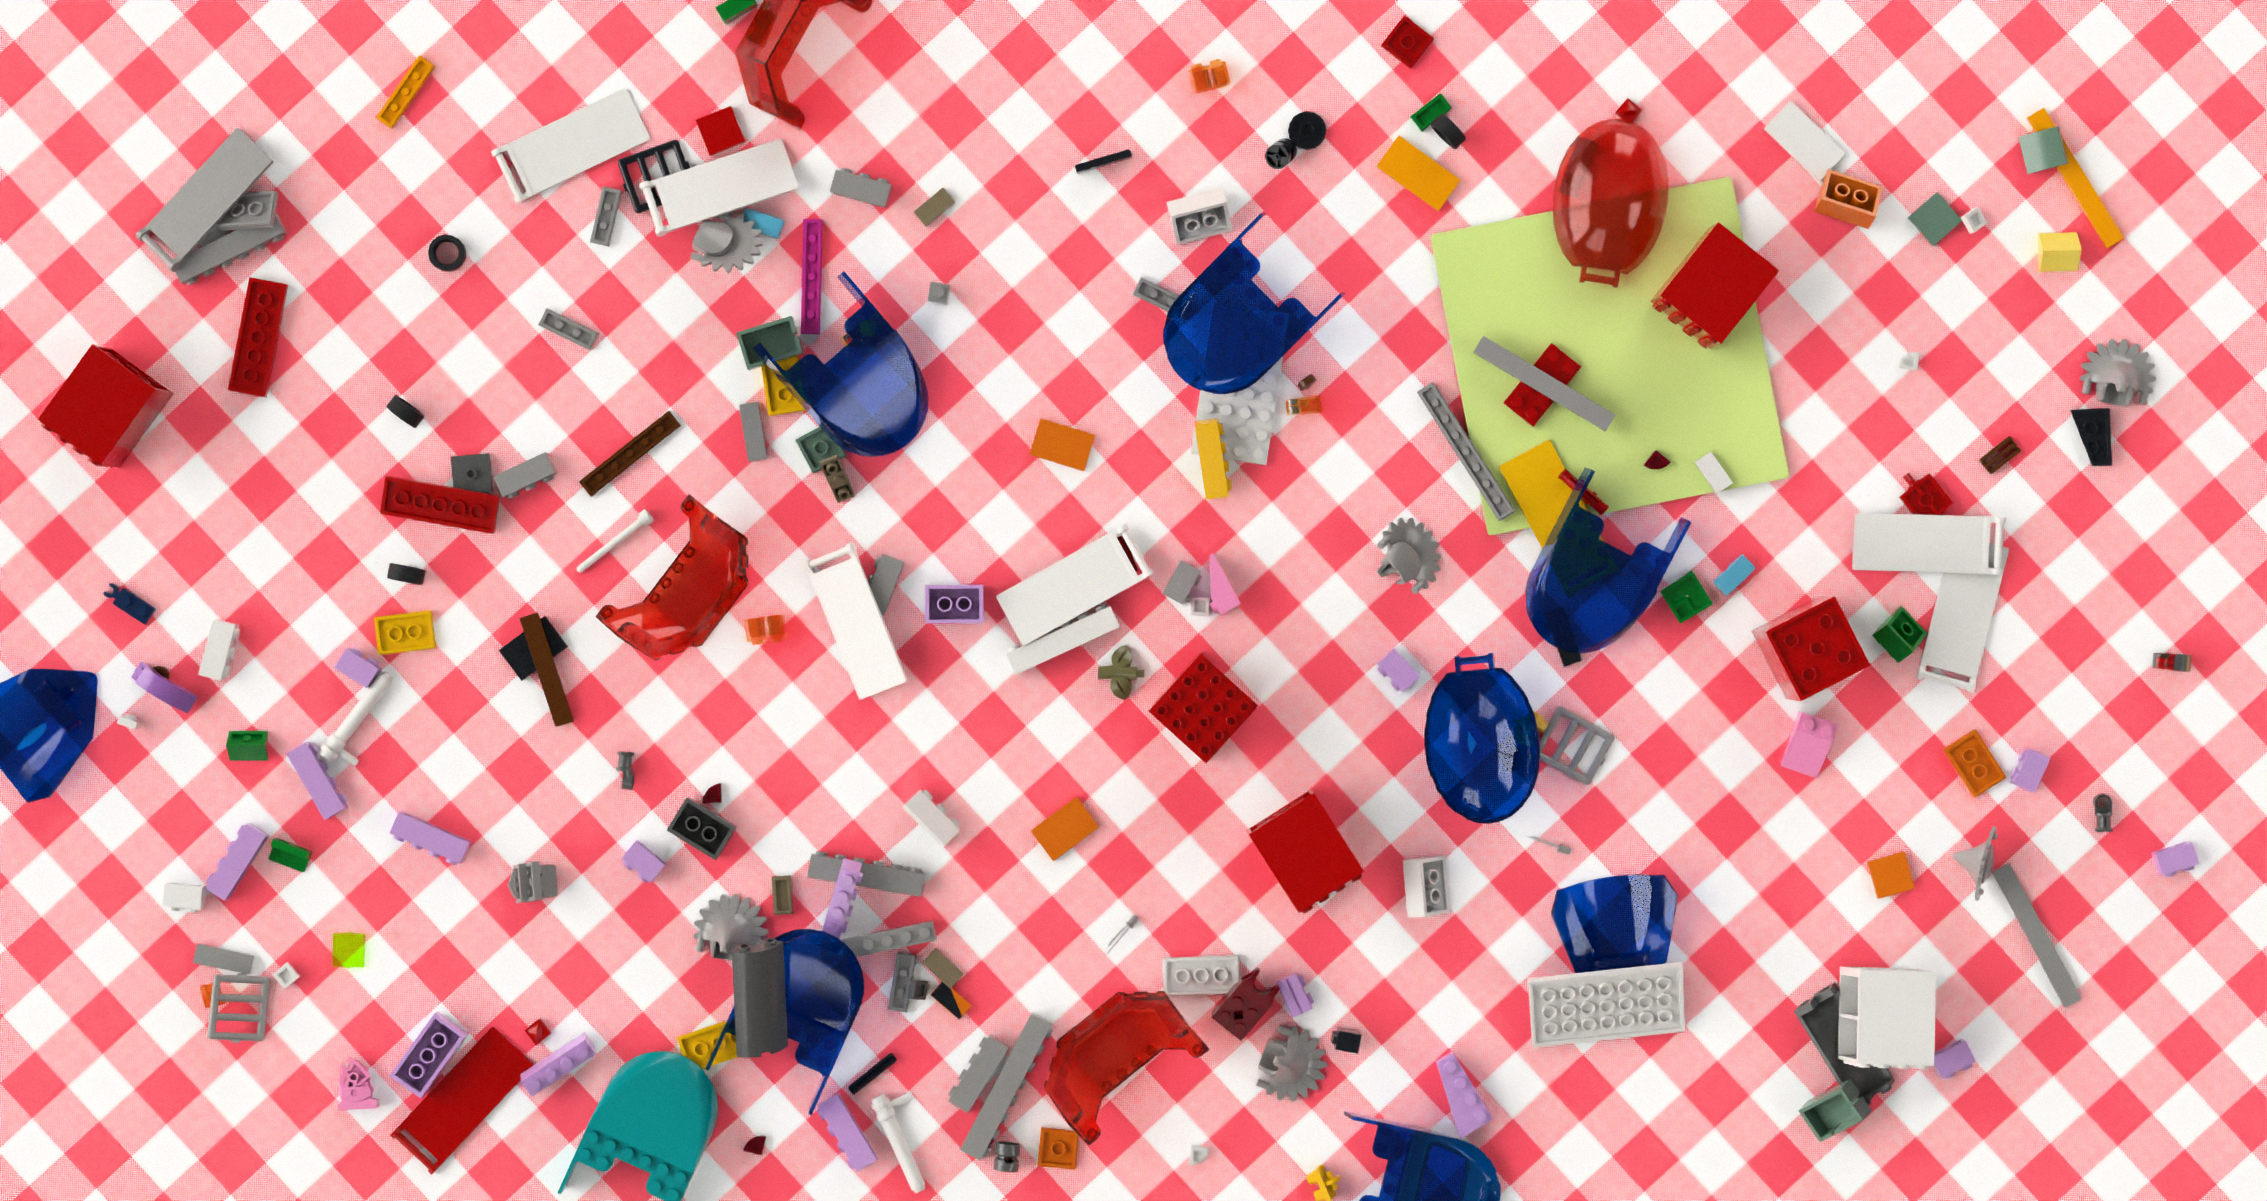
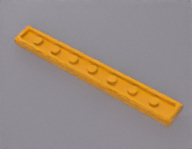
[2026,108,2124,249]

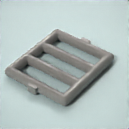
[1532,706,1614,785]
[207,973,270,1043]

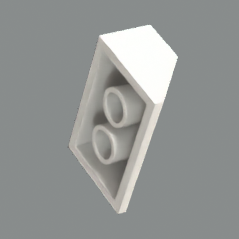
[1166,188,1233,245]
[902,789,960,848]
[1403,856,1450,917]

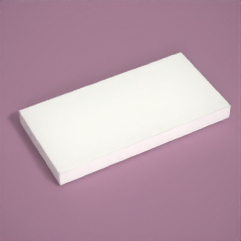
[1763,101,1846,182]
[1162,955,1240,996]

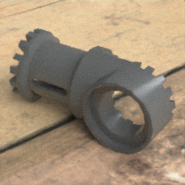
[616,751,635,790]
[2093,793,2113,832]

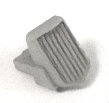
[507,861,558,904]

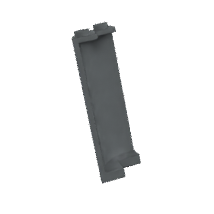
[732,938,788,1058]
[1794,982,1895,1105]

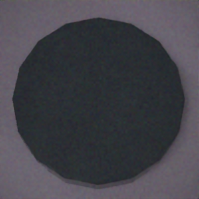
[1288,111,1326,150]

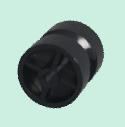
[1265,138,1297,169]

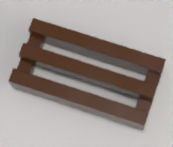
[1978,436,2021,475]

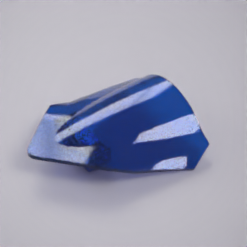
[0,668,98,803]
[1550,874,1678,973]

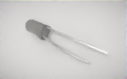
[1526,835,1571,855]
[1107,915,1139,954]

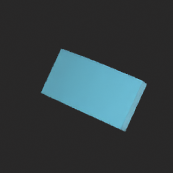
[744,208,785,239]
[1713,554,1755,596]

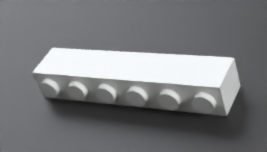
[1006,604,1120,675]

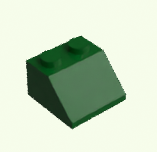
[1872,606,1928,663]

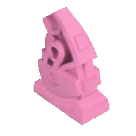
[338,1057,380,1110]

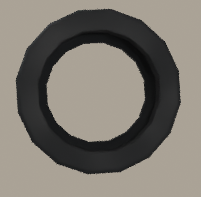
[1430,114,1466,150]
[428,234,466,272]
[386,395,424,428]
[387,563,426,585]

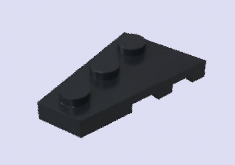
[2070,408,2112,467]

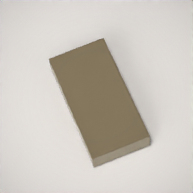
[914,188,955,227]
[771,875,793,915]
[922,948,963,988]

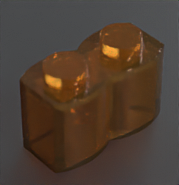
[1188,59,1231,94]
[744,614,787,645]

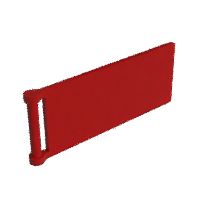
[390,1027,534,1175]

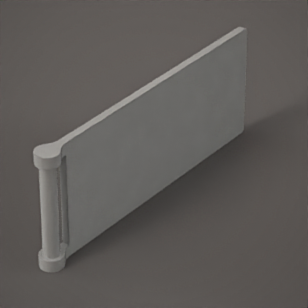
[136,128,274,272]

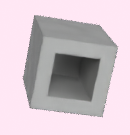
[927,282,951,305]

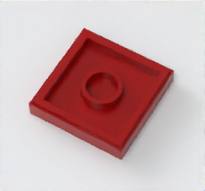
[1381,15,1435,69]
[695,106,746,156]

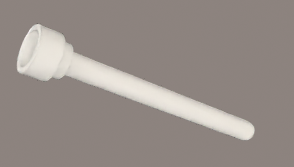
[577,509,654,573]

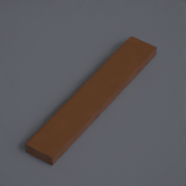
[579,411,681,497]
[519,612,574,727]

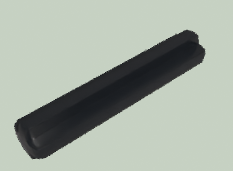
[848,1053,897,1095]

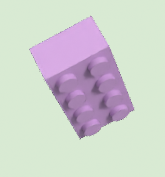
[390,1011,469,1098]

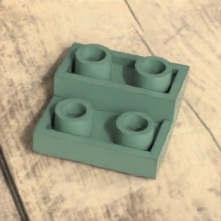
[2018,126,2068,174]

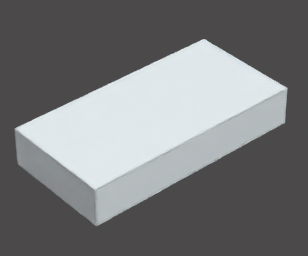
[1695,452,1733,494]

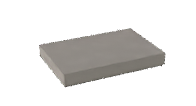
[217,191,279,231]

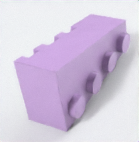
[1436,1051,1493,1139]

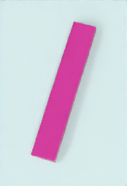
[801,219,823,335]

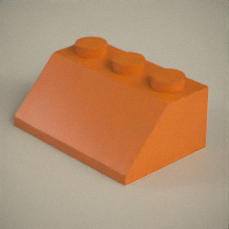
[1814,169,1883,229]

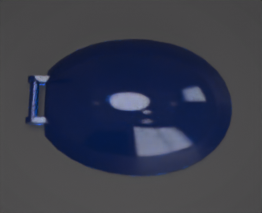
[1424,652,1540,824]

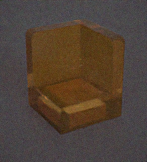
[199,983,227,1009]

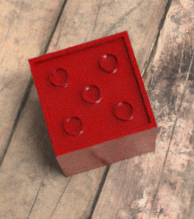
[1651,222,1780,349]
[37,344,174,468]
[1751,596,1871,701]
[1148,652,1258,764]
[1246,789,1364,914]

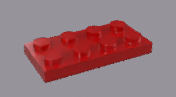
[1503,343,1581,427]

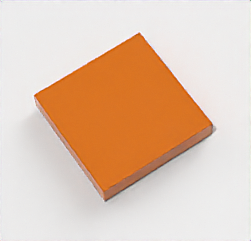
[1867,851,1915,899]
[1037,1127,1079,1170]

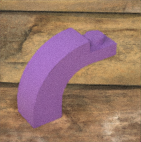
[131,661,198,714]

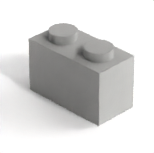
[1163,560,1202,605]

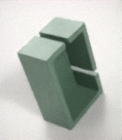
[736,316,805,371]
[1798,1079,1872,1142]

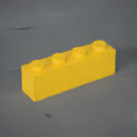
[1195,418,1232,500]

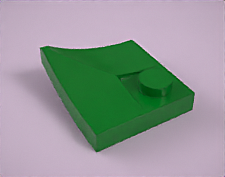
[1660,570,1713,624]

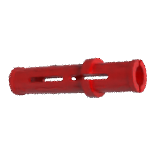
[1558,469,1609,515]

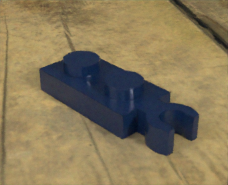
[103,583,156,625]

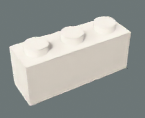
[198,619,240,681]

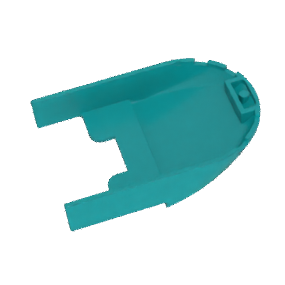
[557,1051,718,1201]

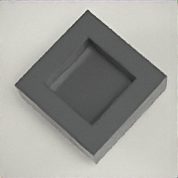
[907,979,928,1000]

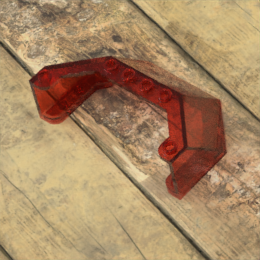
[735,0,874,132]
[595,494,748,661]
[1044,991,1210,1146]

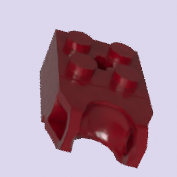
[1211,967,1281,1041]

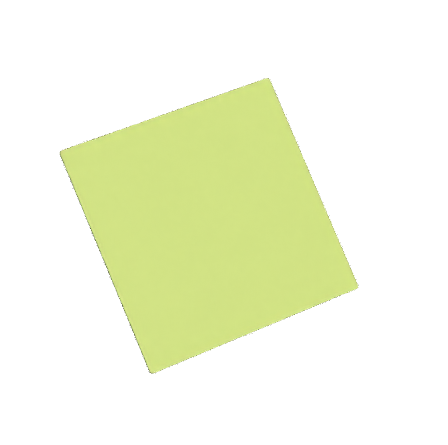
[1431,177,1789,535]

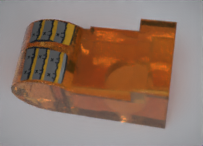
[1285,395,1322,415]

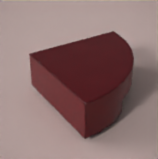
[1643,450,1671,470]
[702,783,722,803]
[743,1135,767,1155]

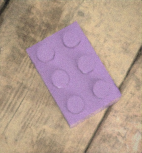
[925,585,984,624]

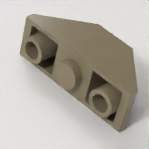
[819,455,855,503]

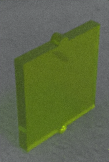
[332,931,365,969]

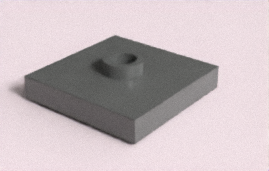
[451,453,493,492]

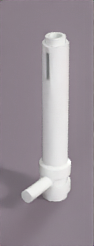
[319,672,393,767]
[871,1093,925,1193]

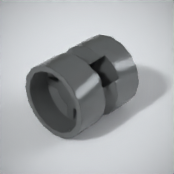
[994,1141,1021,1172]

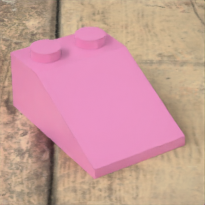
[1209,553,1241,615]
[1780,711,1838,778]

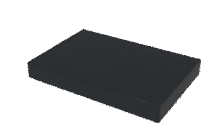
[499,616,569,681]

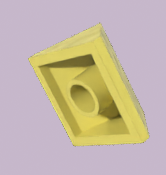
[2038,232,2082,272]

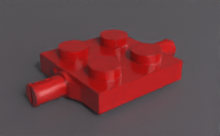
[1898,472,1953,515]

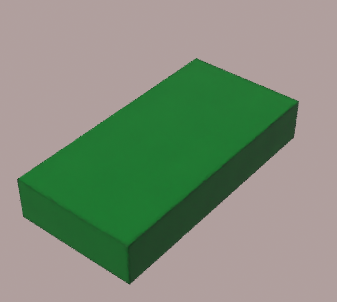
[1410,93,1452,132]

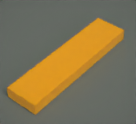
[376,55,436,129]

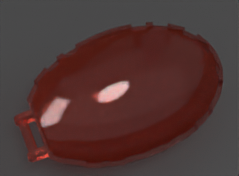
[1552,119,1669,288]

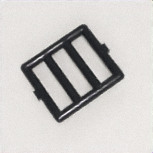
[618,139,690,213]

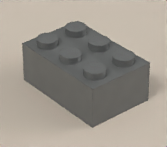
[667,796,738,860]

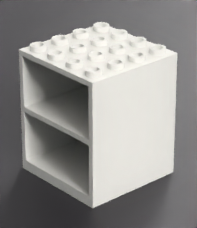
[1838,966,1936,1069]

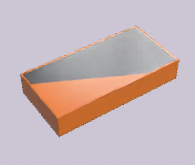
[930,982,972,1020]

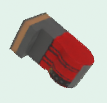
[2152,653,2191,672]

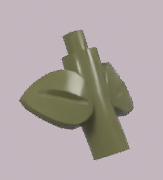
[1098,645,1145,700]

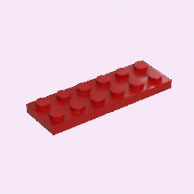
[228,277,288,398]
[380,475,500,534]

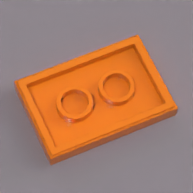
[1029,418,1095,472]
[1942,729,2007,798]
[1030,796,1099,861]

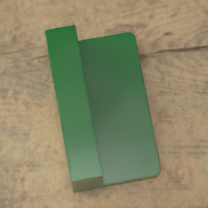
[715,0,758,25]
[226,731,268,761]
[269,838,313,872]

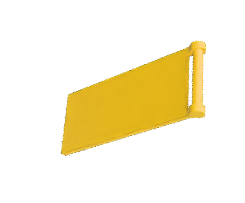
[1499,440,1620,598]

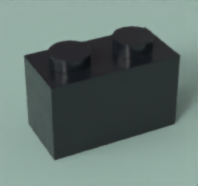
[1331,1027,1362,1054]

